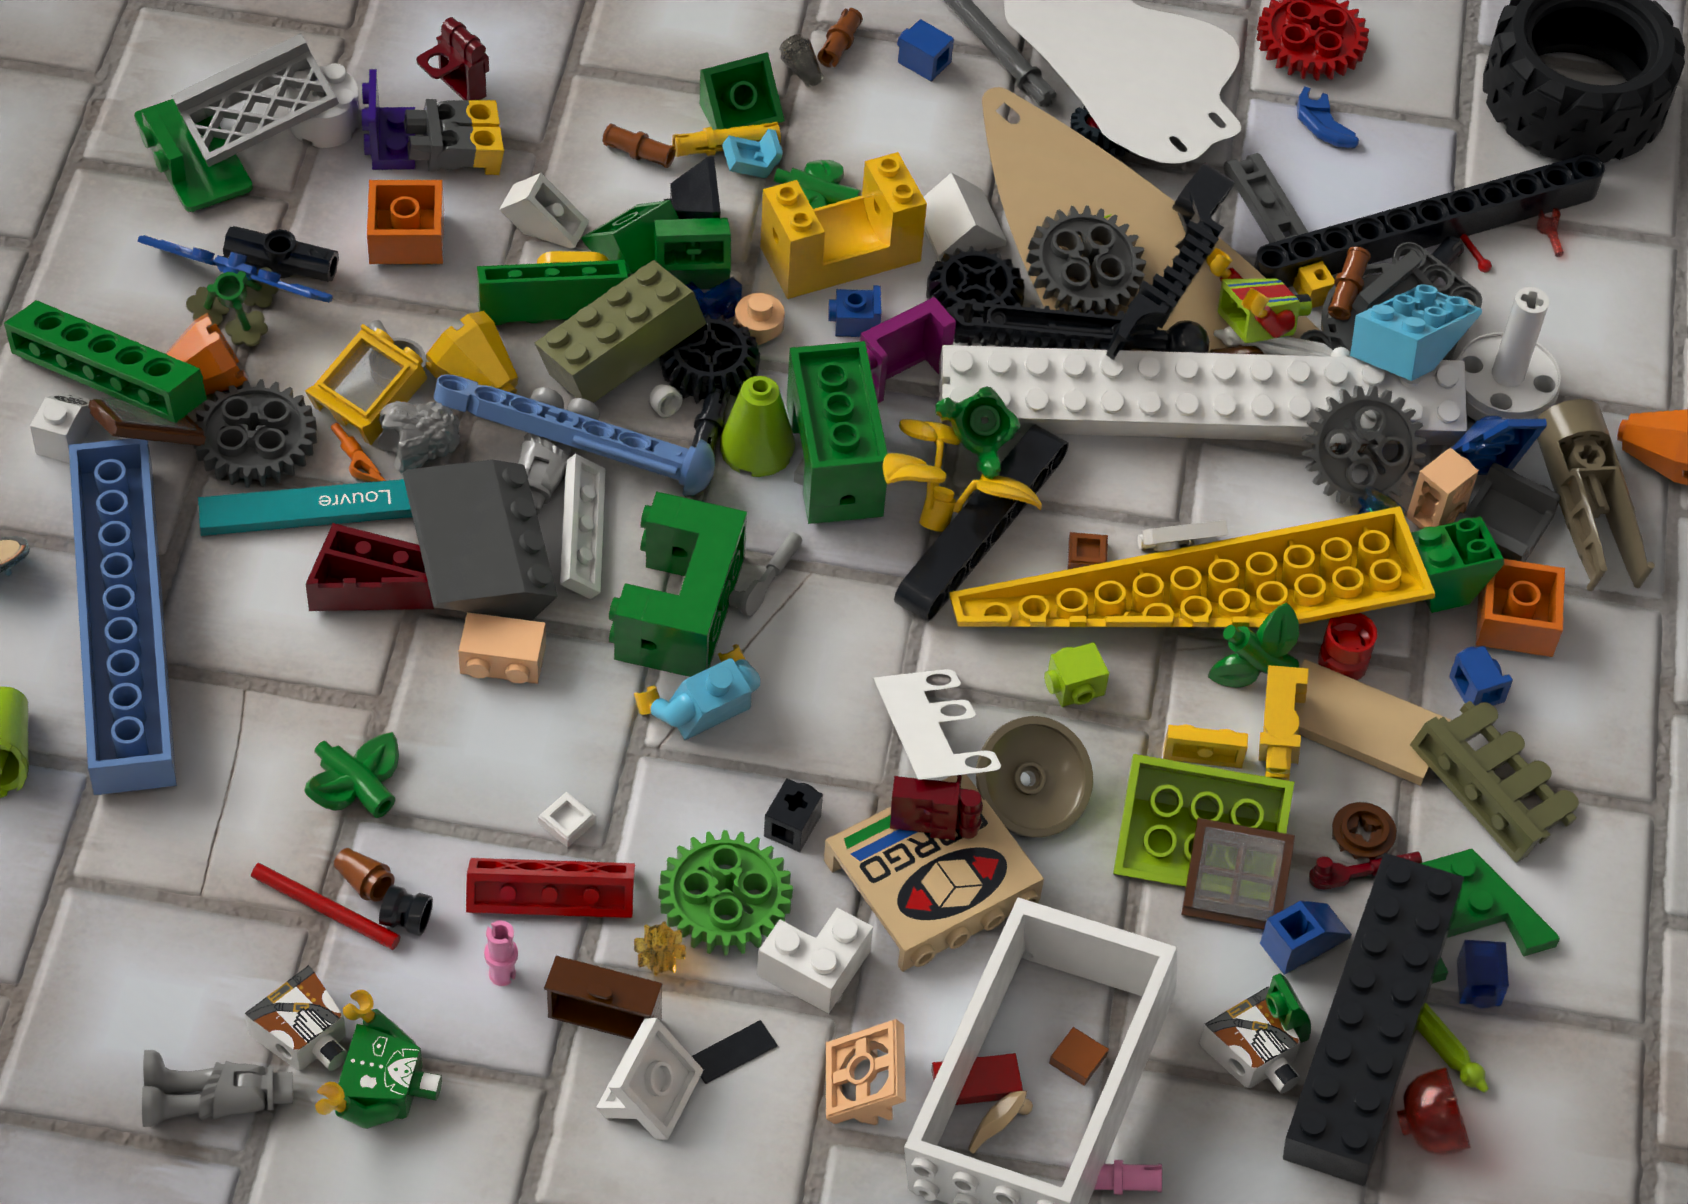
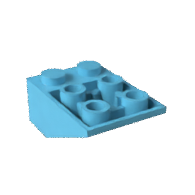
[1350,284,1482,381]

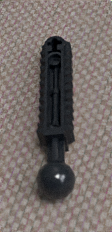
[946,298,1210,353]

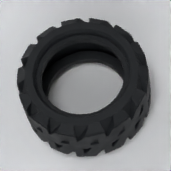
[1483,0,1685,163]

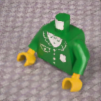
[315,990,442,1129]

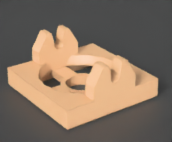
[826,1019,906,1125]

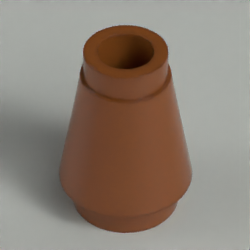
[334,848,395,902]

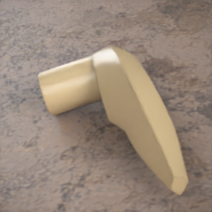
[968,1091,1033,1154]

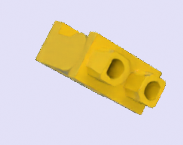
[1258,665,1309,781]

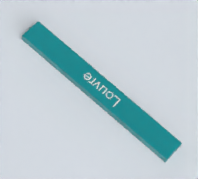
[198,479,413,536]

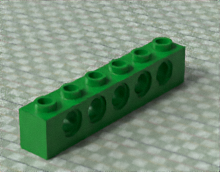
[4,300,207,423]

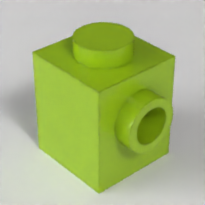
[1044,642,1109,707]

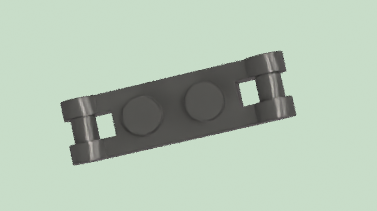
[1224,153,1308,243]

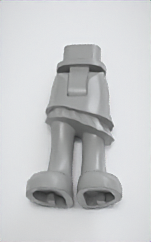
[518,387,600,515]
[142,1050,293,1127]

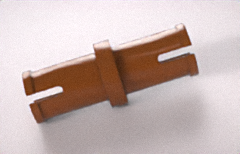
[817,8,863,68]
[602,123,676,168]
[1328,247,1371,320]

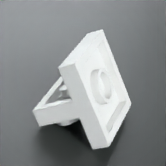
[596,1018,704,1140]

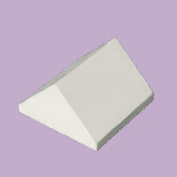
[924,172,1007,261]

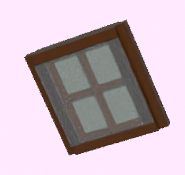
[88,398,206,446]
[1181,818,1295,930]

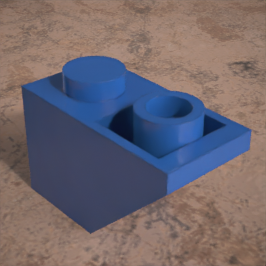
[1260,901,1352,975]

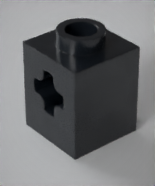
[764,778,823,852]

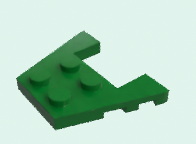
[1420,848,1560,984]

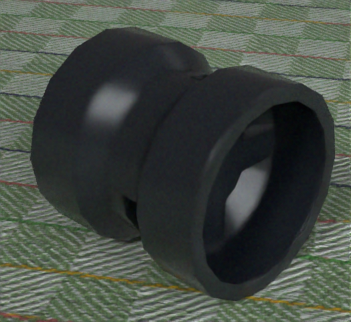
[379,885,433,936]

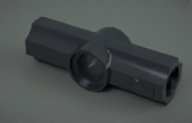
[223,226,339,282]

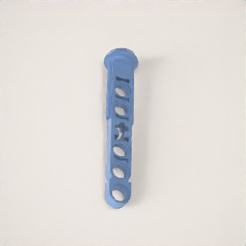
[434,374,715,496]

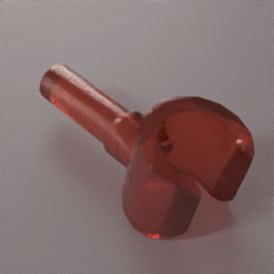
[1537,208,1564,257]

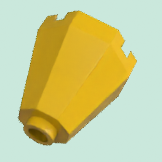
[426,311,518,394]

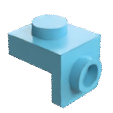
[722,129,782,178]

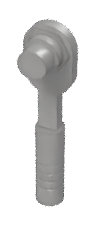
[729,532,803,616]

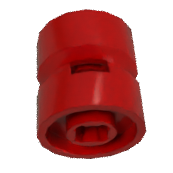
[1318,613,1377,681]

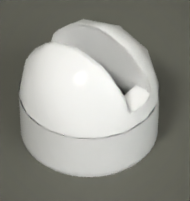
[649,384,683,417]

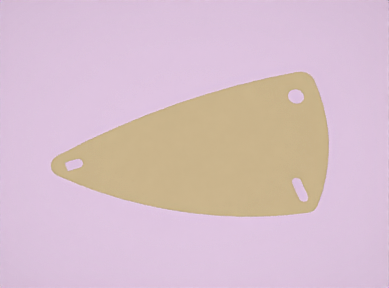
[982,87,1319,355]

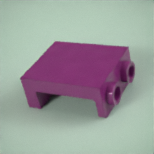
[860,297,956,403]

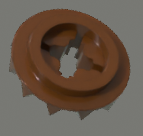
[1332,802,1397,860]

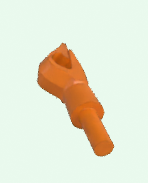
[331,422,386,482]

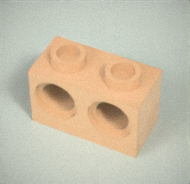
[1406,448,1479,529]

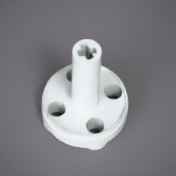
[1456,287,1561,421]

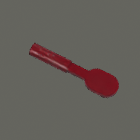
[1309,851,1422,890]

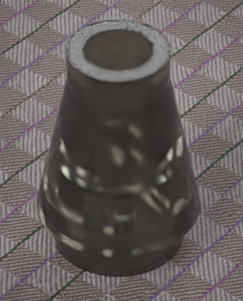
[779,34,824,87]

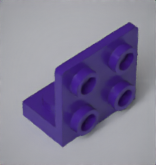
[362,69,416,170]

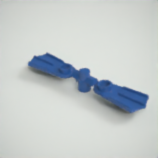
[137,235,333,303]

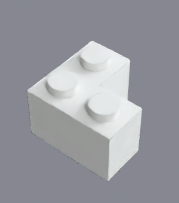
[757,908,873,1014]

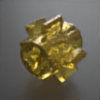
[634,921,686,976]

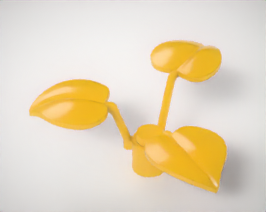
[882,419,1042,532]

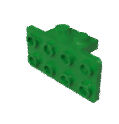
[134,99,253,212]

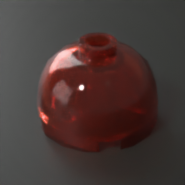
[1396,1067,1471,1155]

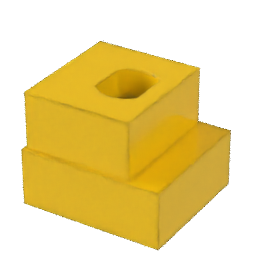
[1293,261,1335,308]

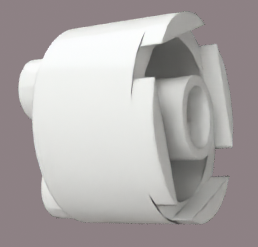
[286,63,361,148]

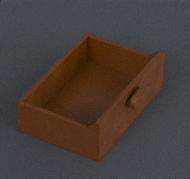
[544,955,662,1040]

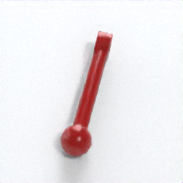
[1460,234,1492,272]

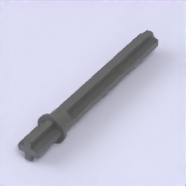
[944,0,1056,107]

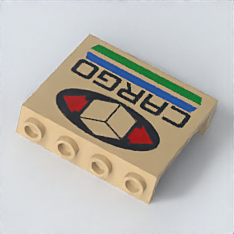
[824,774,1044,972]

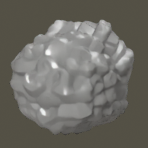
[378,401,460,474]

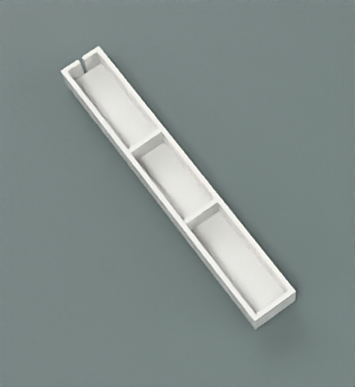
[939,345,1467,446]

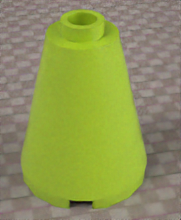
[720,376,795,477]
[0,687,29,798]

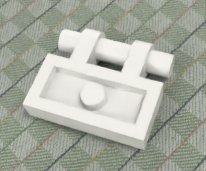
[1137,520,1228,551]

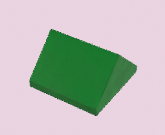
[699,52,785,130]

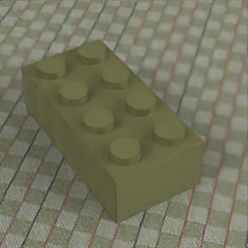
[534,260,707,403]

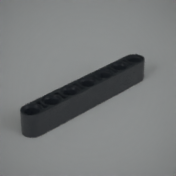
[894,424,1069,621]

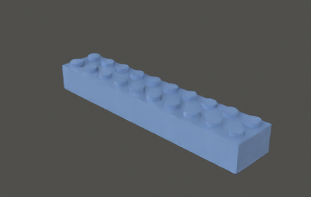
[69,438,177,795]

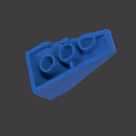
[1452,416,1547,475]

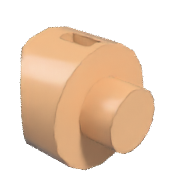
[735,293,785,346]

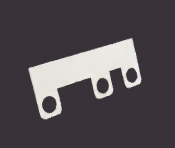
[873,669,1001,780]

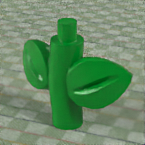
[773,160,861,209]
[1208,603,1299,688]
[304,732,399,818]

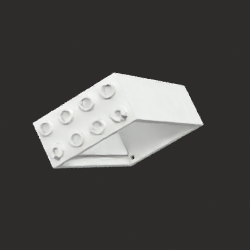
[904,897,1177,1204]

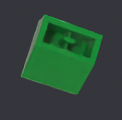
[654,218,731,290]
[1411,516,1504,613]

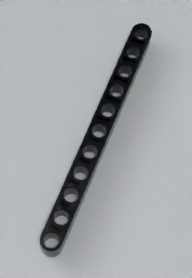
[1254,155,1605,288]

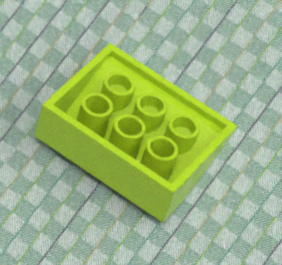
[1113,754,1295,902]

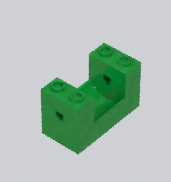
[786,341,888,524]
[609,491,747,677]

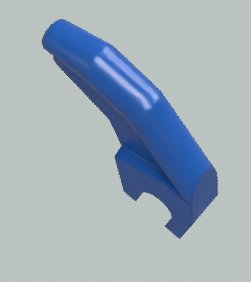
[1297,86,1359,148]

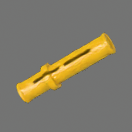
[672,122,781,157]

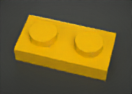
[1163,724,1248,769]

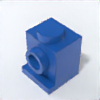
[828,285,881,337]
[1449,646,1513,706]

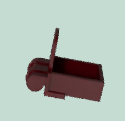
[416,17,489,100]
[890,775,983,840]

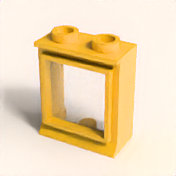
[305,323,428,445]

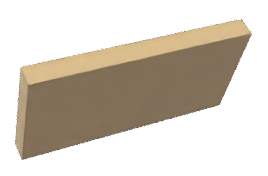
[1294,659,1451,786]

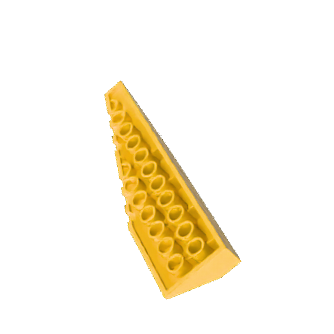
[949,506,1435,627]

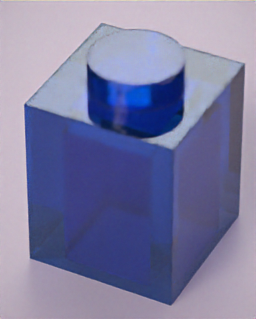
[1457,940,1509,1008]

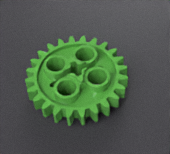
[658,830,793,956]

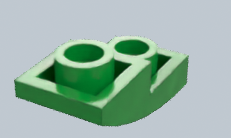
[1266,973,1311,1043]

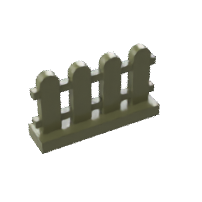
[1410,701,1579,863]

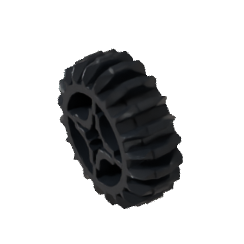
[926,246,1025,323]
[659,313,760,404]

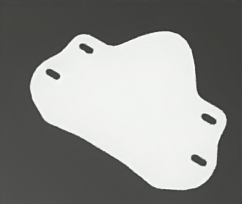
[1004,0,1241,164]

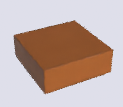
[1067,532,1108,570]
[1049,1027,1109,1086]

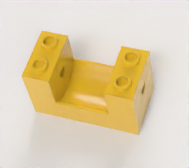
[760,152,927,299]

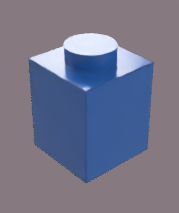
[897,19,954,82]

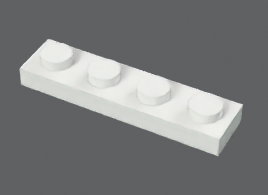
[560,453,606,599]

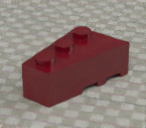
[305,523,434,611]

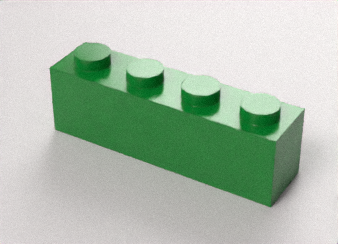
[477,260,628,325]

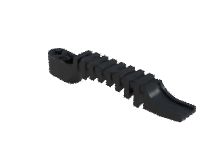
[1106,162,1235,360]

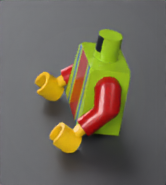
[1206,248,1312,343]

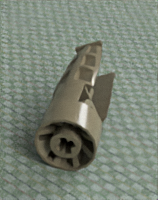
[1537,399,1655,591]

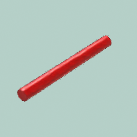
[251,863,401,950]

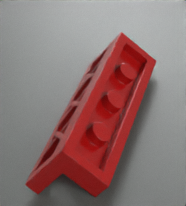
[466,858,635,918]

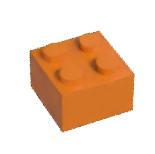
[367,180,444,264]
[1475,559,1565,657]

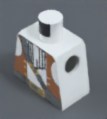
[245,965,348,1071]
[1199,987,1300,1094]

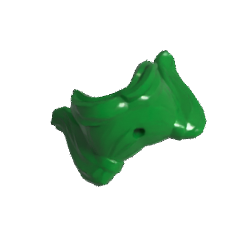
[935,386,1020,479]

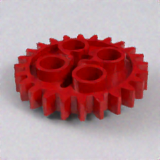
[1256,0,1369,81]

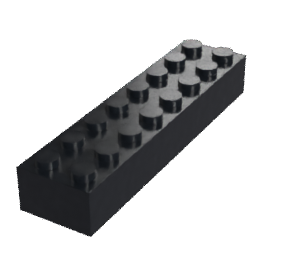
[1283,853,1464,1186]

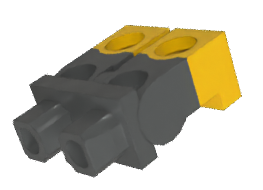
[404,99,504,175]

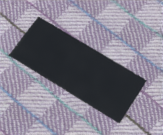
[692,1020,778,1084]

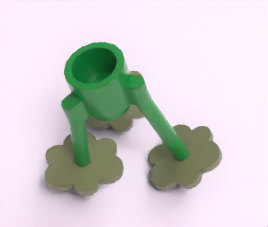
[186,267,279,347]

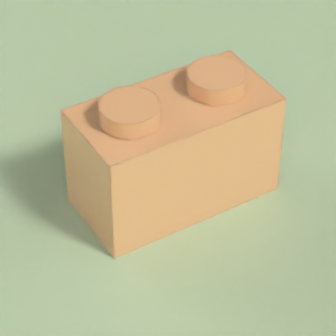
[458,612,546,684]

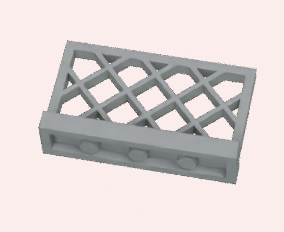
[171,33,339,167]

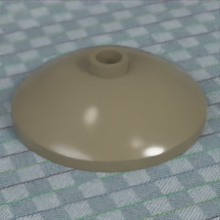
[976,716,1093,838]

